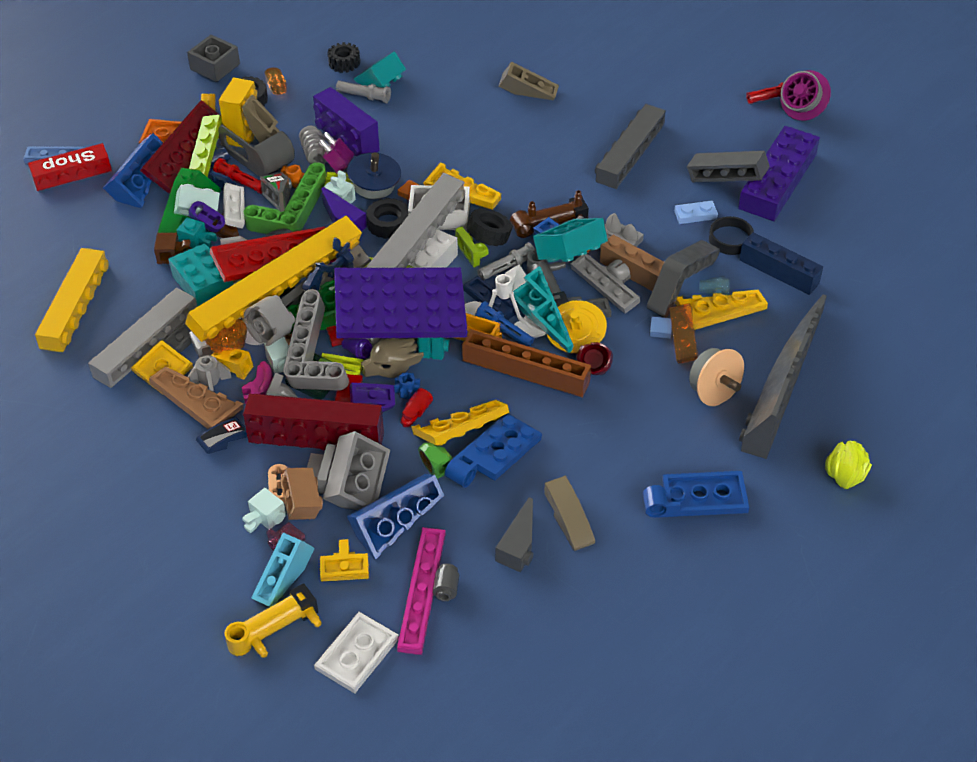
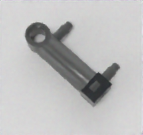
[527,249,582,307]

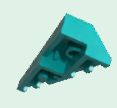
[513,266,574,353]

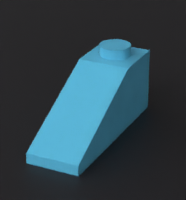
[251,533,315,607]

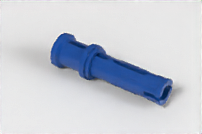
[475,301,535,347]

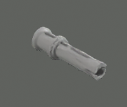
[336,80,391,103]
[477,242,535,281]

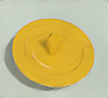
[547,300,607,353]

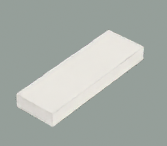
[223,183,245,229]

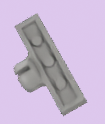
[570,254,640,314]

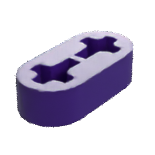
[188,201,225,232]

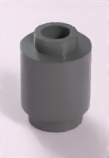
[433,564,460,601]

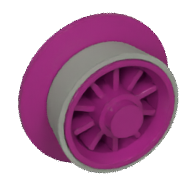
[781,70,831,121]

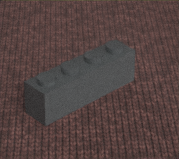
[687,151,770,182]

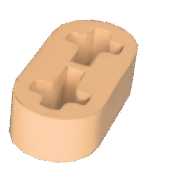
[268,464,287,504]

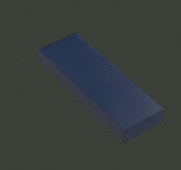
[463,275,519,320]

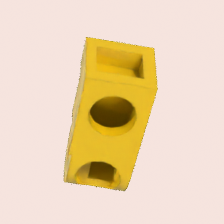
[211,345,254,380]

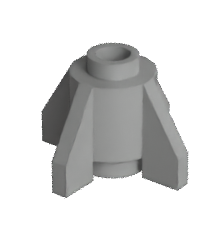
[188,355,232,392]

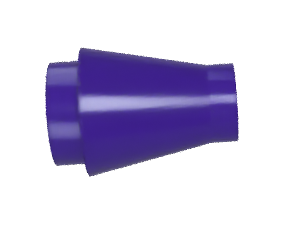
[342,338,373,359]

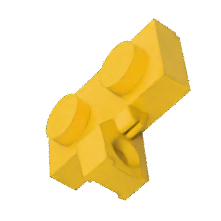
[320,539,369,582]

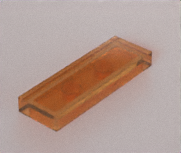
[670,303,698,364]

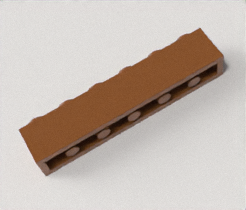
[462,329,591,397]

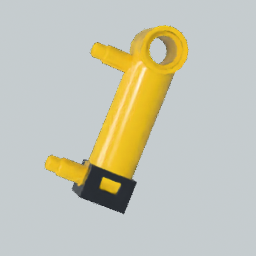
[224,583,322,658]

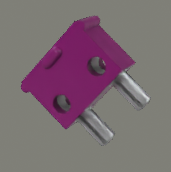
[319,132,354,174]

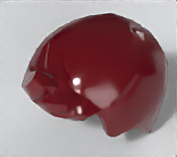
[576,342,613,375]

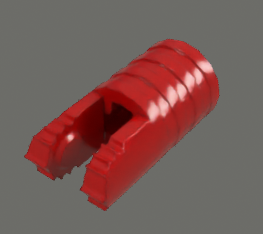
[401,388,433,427]

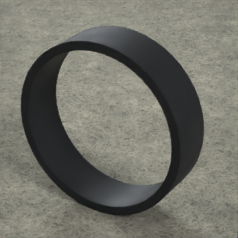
[709,216,754,255]

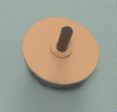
[689,348,744,406]

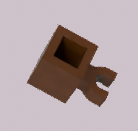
[154,233,192,264]

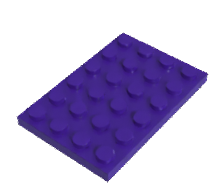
[334,267,468,338]

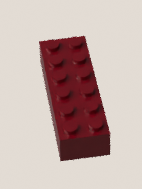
[243,393,384,450]

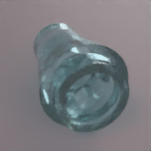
[699,276,730,295]

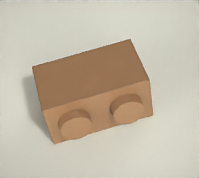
[280,468,323,520]

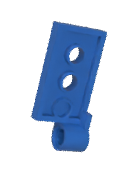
[445,414,542,488]
[643,471,749,518]

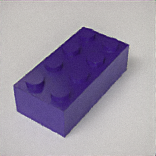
[313,87,380,156]

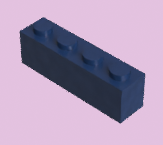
[740,232,823,295]

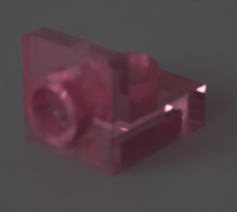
[267,522,306,551]

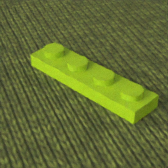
[189,115,222,177]

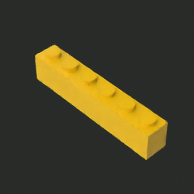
[35,248,109,352]

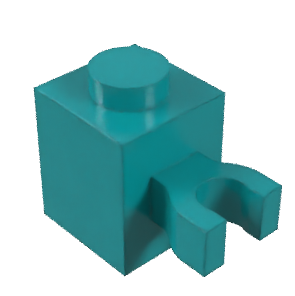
[177,217,217,249]

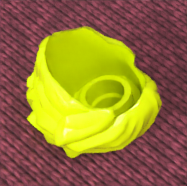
[825,441,872,489]

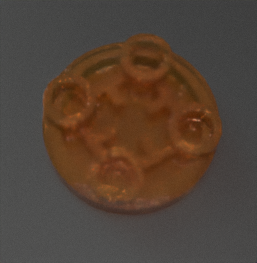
[205,319,247,353]

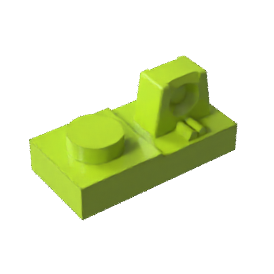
[455,226,488,268]

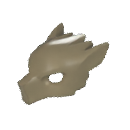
[361,338,424,378]

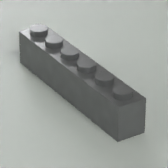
[595,104,666,189]

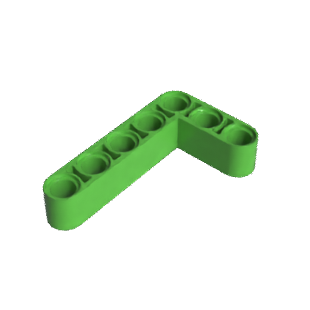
[243,162,326,234]

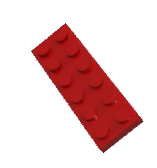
[210,226,336,282]

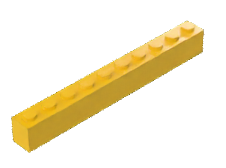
[185,215,362,342]

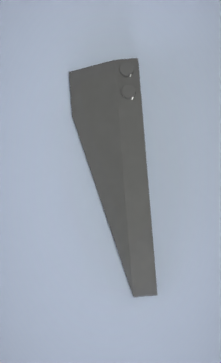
[739,295,827,459]

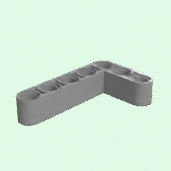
[283,289,349,390]

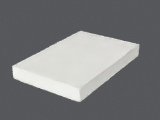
[314,612,399,693]

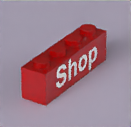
[28,143,112,191]

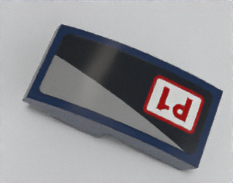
[196,417,247,454]

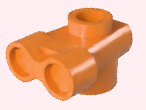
[281,164,305,188]

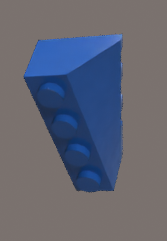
[103,133,163,208]
[347,474,444,560]

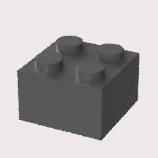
[187,35,240,82]

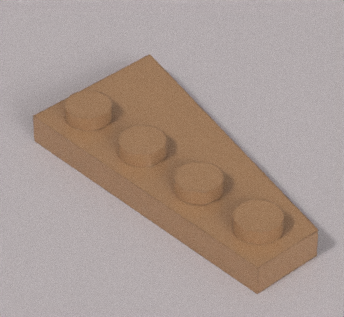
[149,367,244,429]

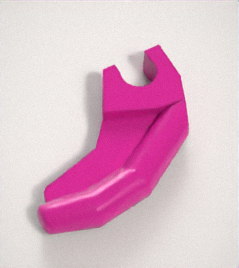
[242,361,273,404]

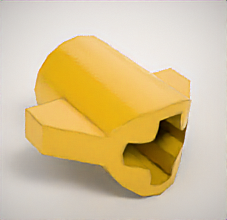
[201,93,216,111]

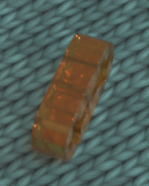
[265,67,287,95]

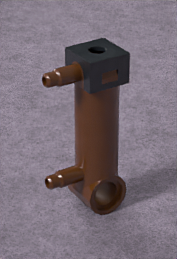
[510,190,589,238]

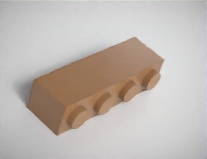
[600,235,664,291]

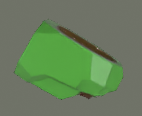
[418,443,453,478]

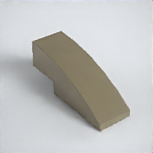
[242,95,280,143]
[544,475,595,551]

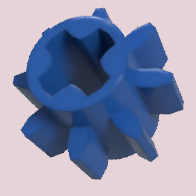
[394,373,420,399]

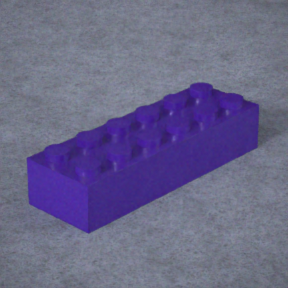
[738,126,820,221]

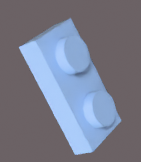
[674,201,718,224]

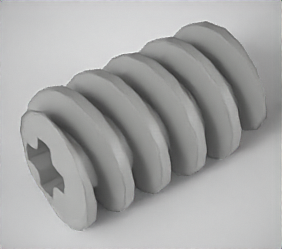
[299,125,327,164]

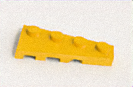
[424,162,501,210]
[675,290,768,331]
[412,400,509,445]

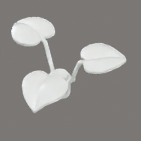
[465,265,546,338]

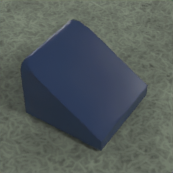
[211,171,236,190]

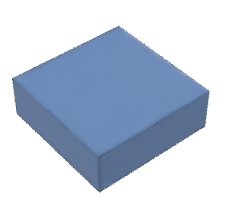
[650,317,672,339]

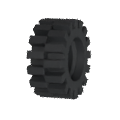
[328,42,360,73]

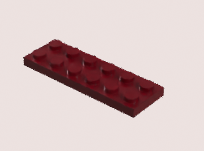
[140,100,223,194]

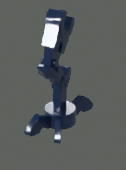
[302,237,354,291]

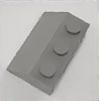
[323,431,390,510]

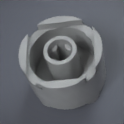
[244,295,295,346]

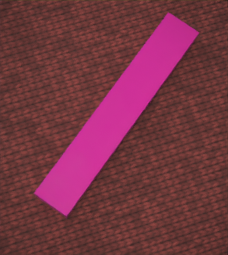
[397,527,446,655]

